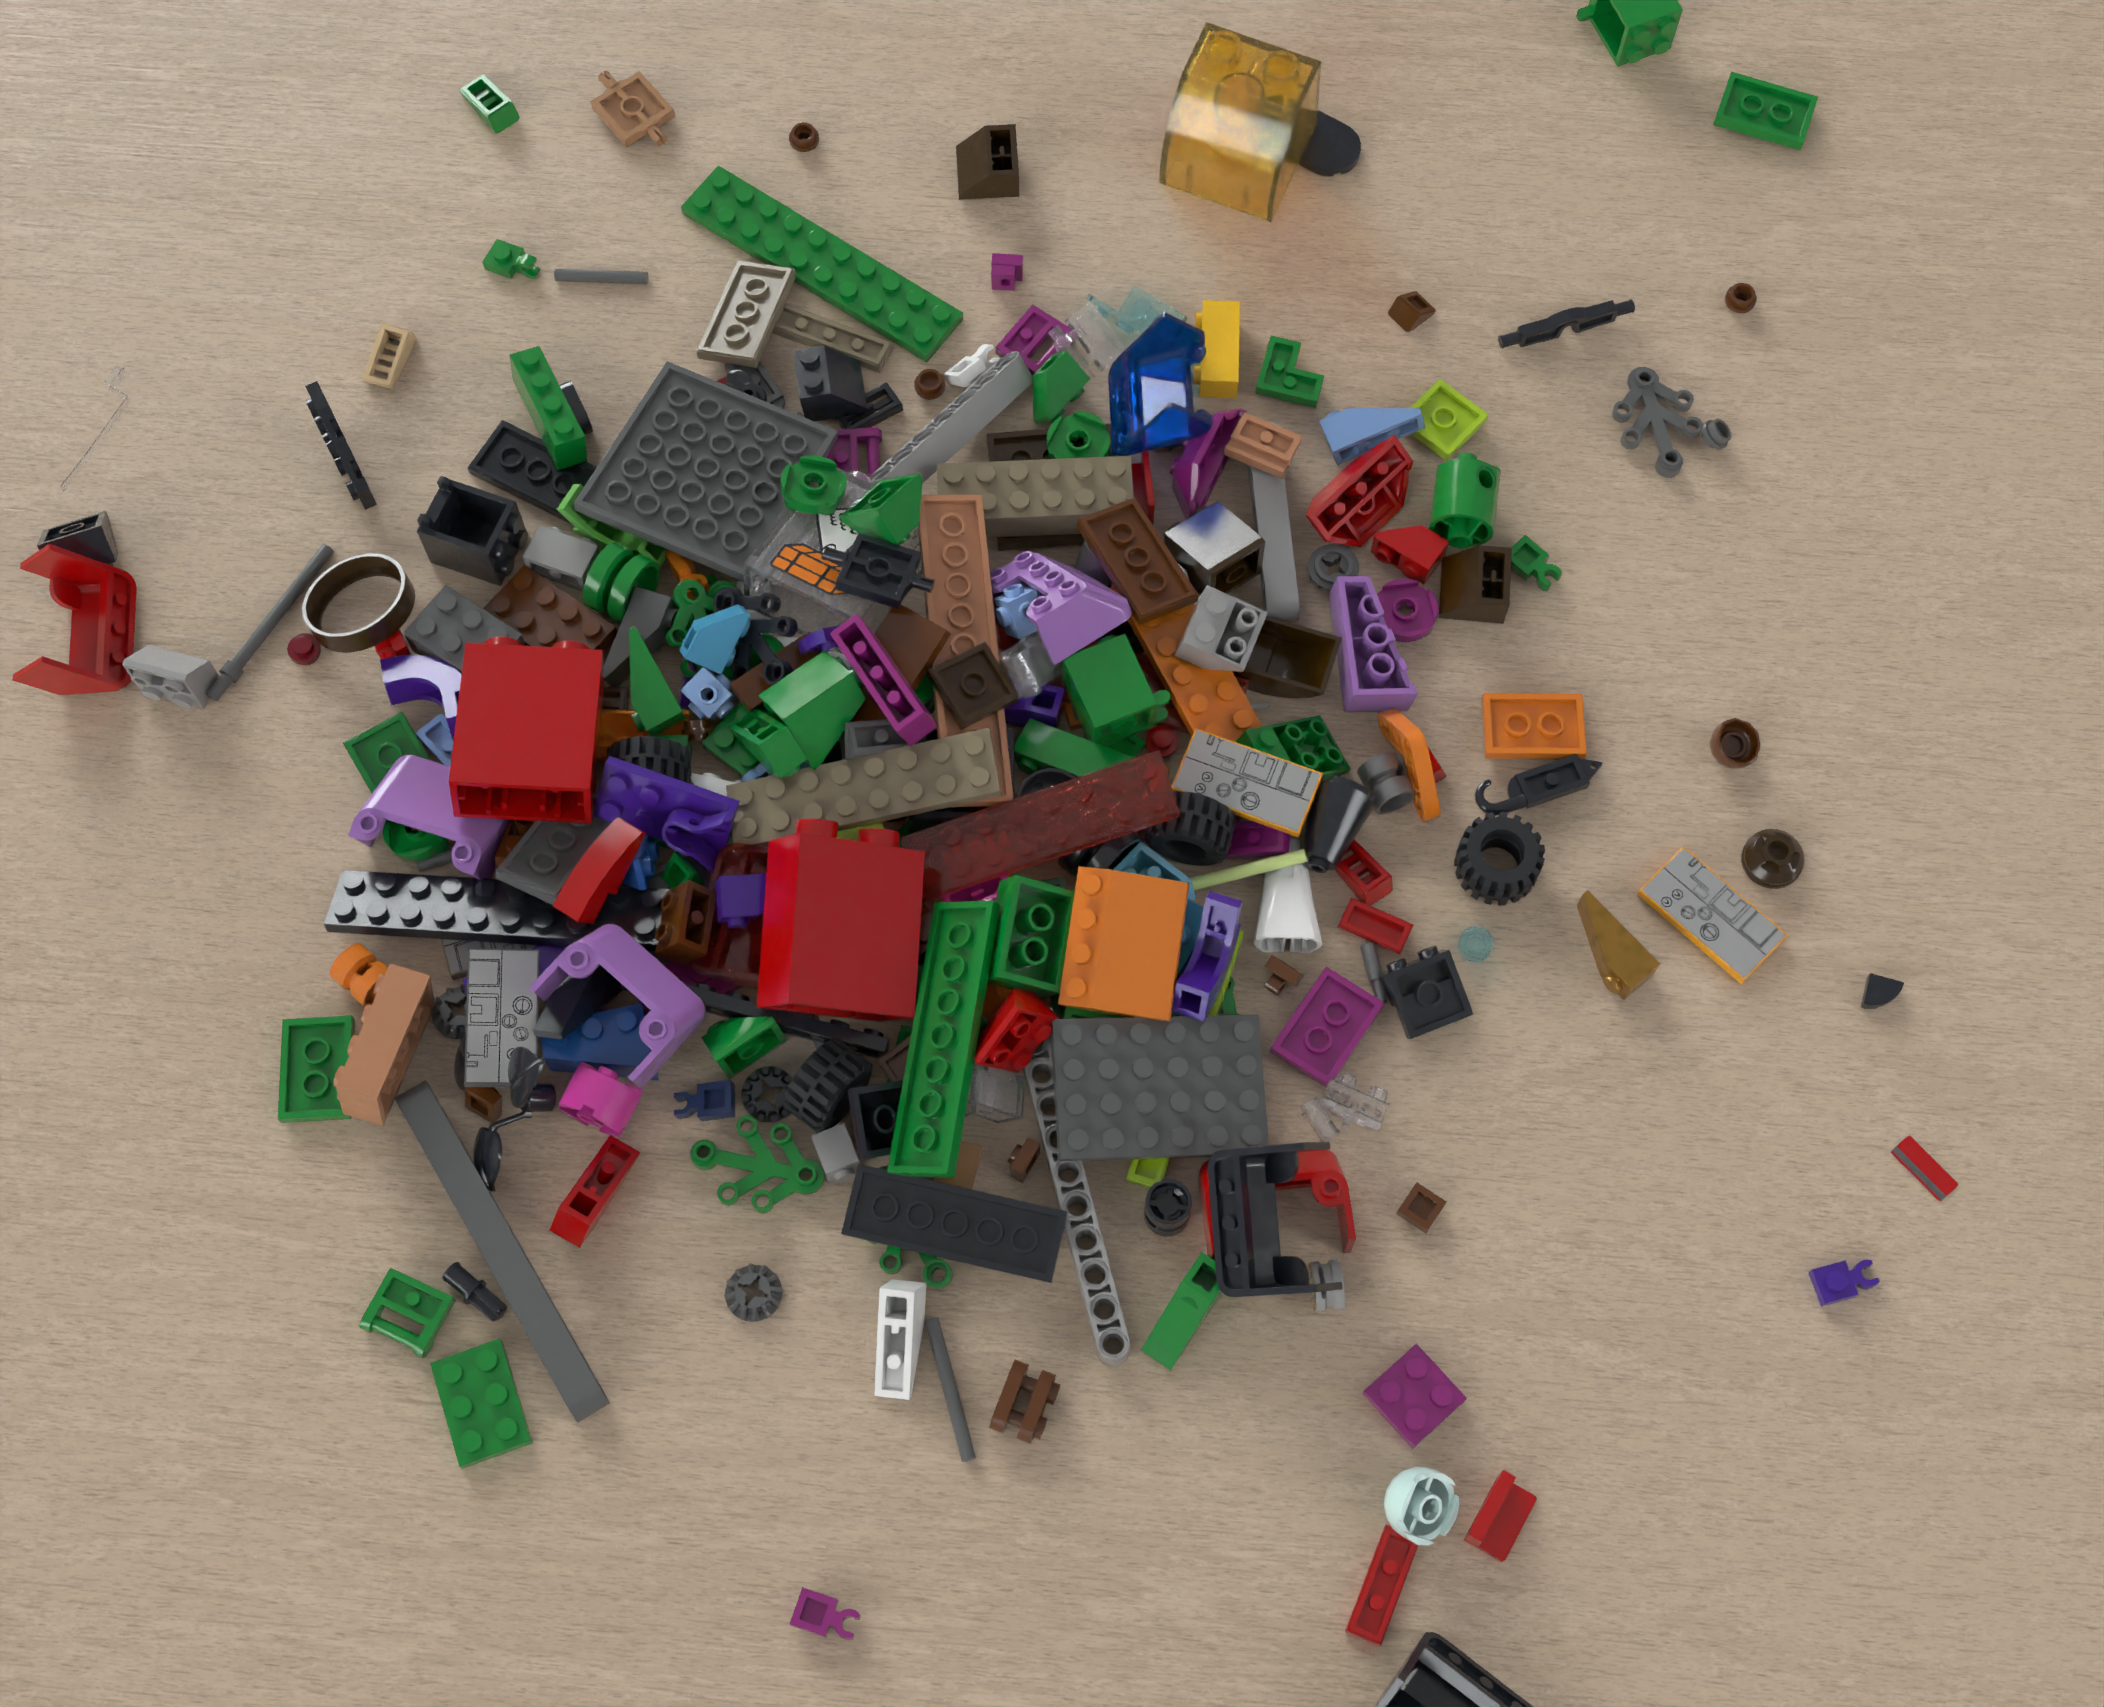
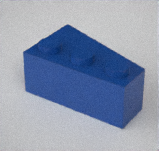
[540,1003,659,1081]

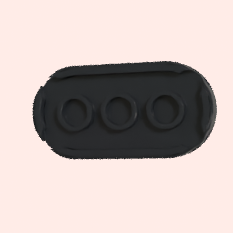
[1249,94,1361,176]

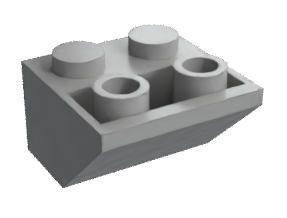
[1174,585,1268,672]
[122,645,219,709]

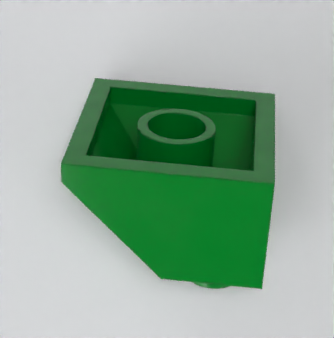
[839,473,923,546]
[701,1016,787,1079]

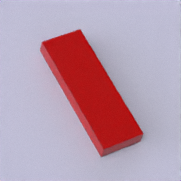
[1345,1525,1418,1647]

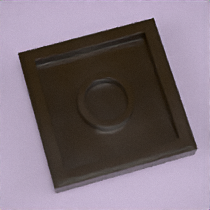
[926,642,1020,730]

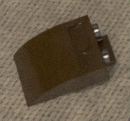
[1232,616,1342,699]

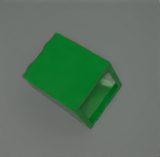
[758,650,866,770]

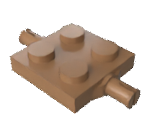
[590,70,675,147]

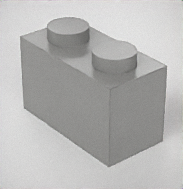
[523,525,600,591]

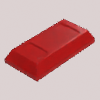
[1337,897,1414,954]

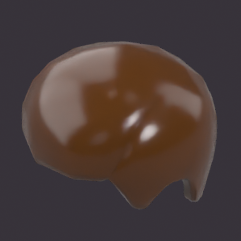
[1710,718,1761,769]

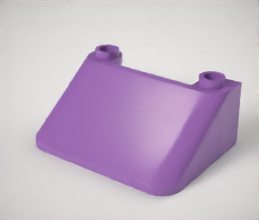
[348,755,510,880]

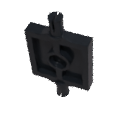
[822,533,935,609]

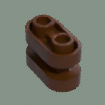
[989,1359,1061,1444]

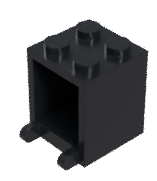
[417,476,528,586]

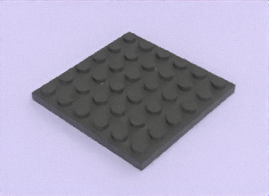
[574,361,838,584]

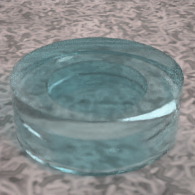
[1458,926,1494,962]

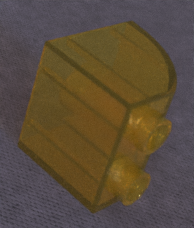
[1159,22,1322,222]

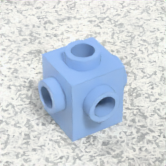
[994,584,1041,639]
[680,667,737,720]

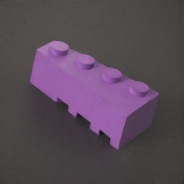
[1329,576,1418,712]

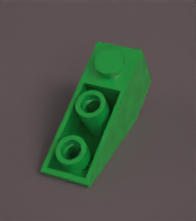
[1140,1252,1222,1371]

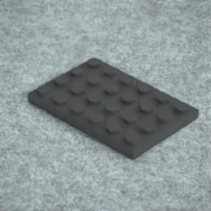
[1051,1015,1269,1162]

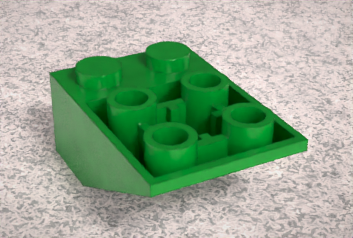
[1236,715,1351,781]

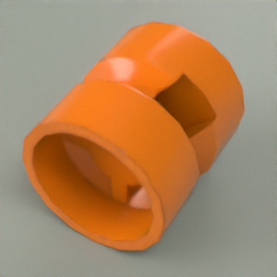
[330,943,388,1007]

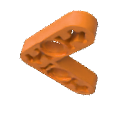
[1377,708,1441,822]

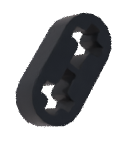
[559,380,593,435]

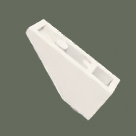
[874,1279,926,1400]

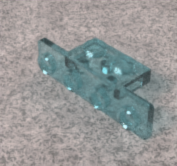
[1086,285,1196,365]

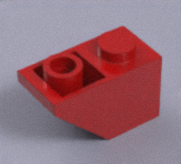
[1370,525,1449,585]

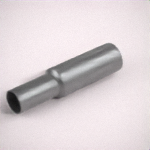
[1360,942,1388,1004]

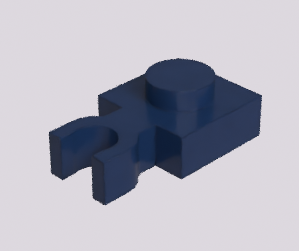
[674,1080,735,1122]

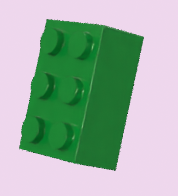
[987,875,1075,998]

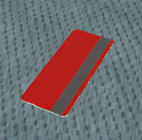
[1891,1136,1958,1201]

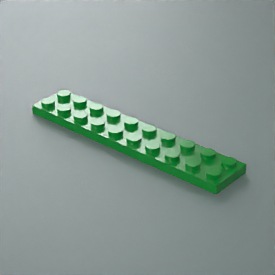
[681,165,963,362]

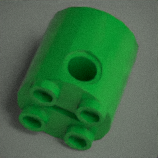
[1429,453,1501,549]

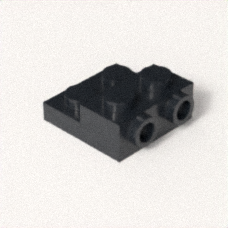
[1380,946,1473,1039]

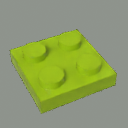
[1410,378,1489,461]

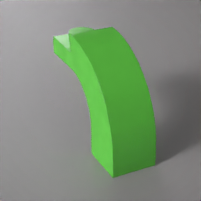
[557,484,668,567]

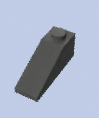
[603,587,679,687]

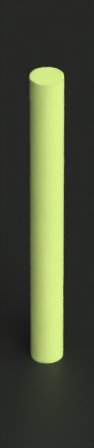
[1190,849,1308,891]

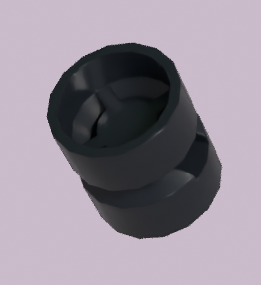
[1144,1179,1192,1237]

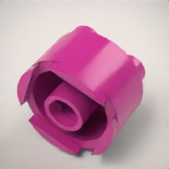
[558,1062,644,1137]

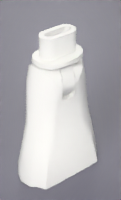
[1253,839,1323,953]

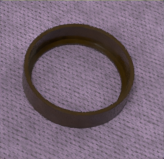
[302,553,415,653]

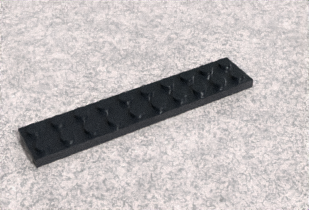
[324,870,671,952]

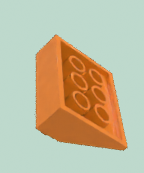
[1058,867,1190,1022]

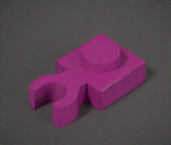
[790,1587,861,1640]

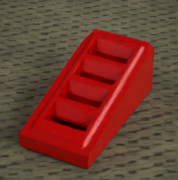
[1334,839,1393,906]

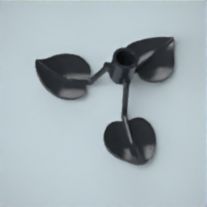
[454,1032,556,1191]

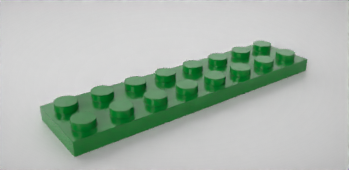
[887,900,1000,1178]

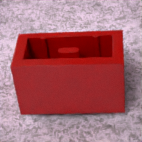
[974,988,1059,1073]

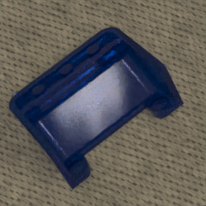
[1108,312,1212,456]

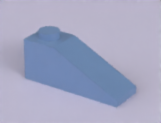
[1319,408,1425,465]

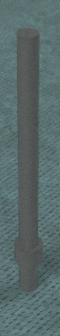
[206,544,334,701]

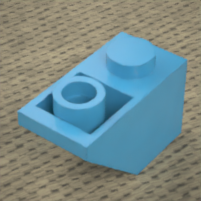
[679,604,750,674]

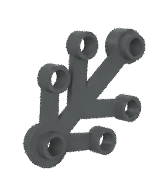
[1612,367,1703,478]

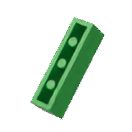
[509,346,588,470]
[1014,718,1152,809]

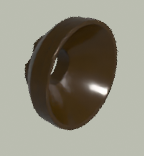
[1741,829,1804,889]

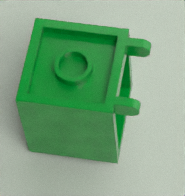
[1576,0,1683,67]
[1062,634,1170,746]

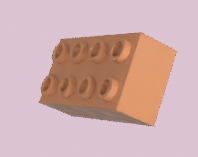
[333,963,435,1126]

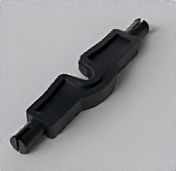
[1498,299,1635,349]

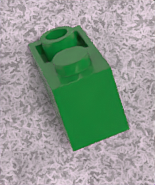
[1033,350,1090,425]

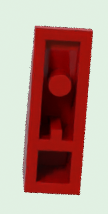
[549,1135,640,1248]

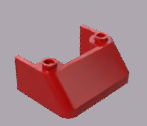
[12,544,137,695]
[1198,1150,1356,1260]

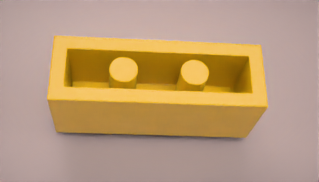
[1193,300,1240,399]

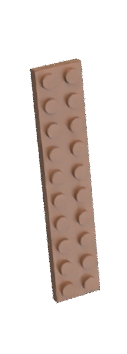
[918,495,1014,807]

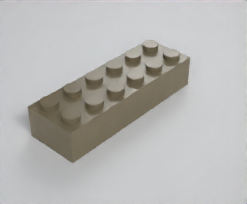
[937,456,1134,538]

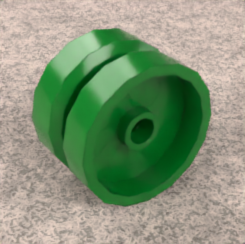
[582,542,660,623]

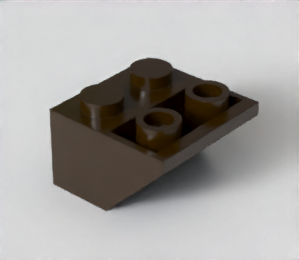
[956,124,1019,200]
[1438,545,1512,624]

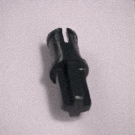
[442,1262,507,1322]

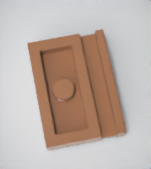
[1224,412,1302,479]

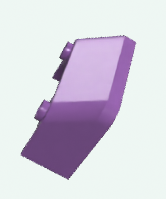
[529,924,706,1089]

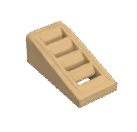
[362,322,416,391]

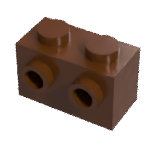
[655,880,716,966]

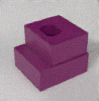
[991,253,1023,291]

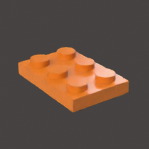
[1481,693,1587,759]

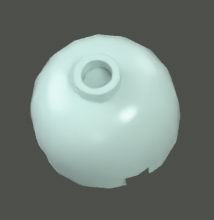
[1384,1467,1460,1545]

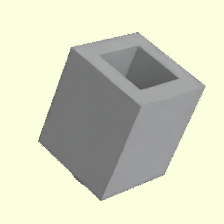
[811,1123,860,1183]

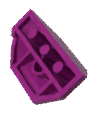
[1169,409,1247,520]

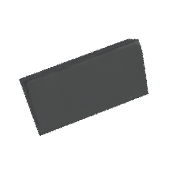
[845,719,909,760]

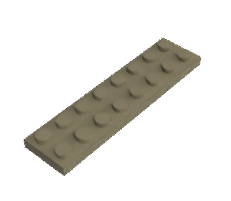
[726,728,1002,853]

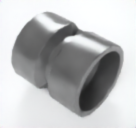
[1357,751,1416,814]

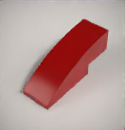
[553,817,646,924]

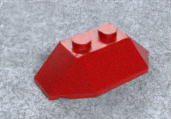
[1306,435,1413,547]

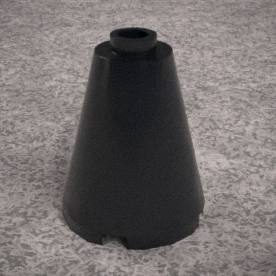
[1304,775,1376,873]

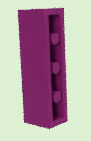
[830,613,938,746]

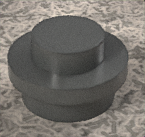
[1702,419,1732,450]

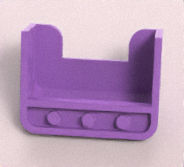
[990,551,1132,665]

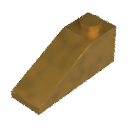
[1577,890,1660,1000]

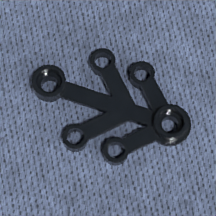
[713,587,798,685]

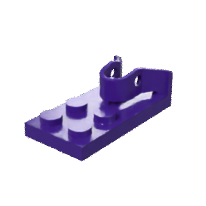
[593,756,740,874]

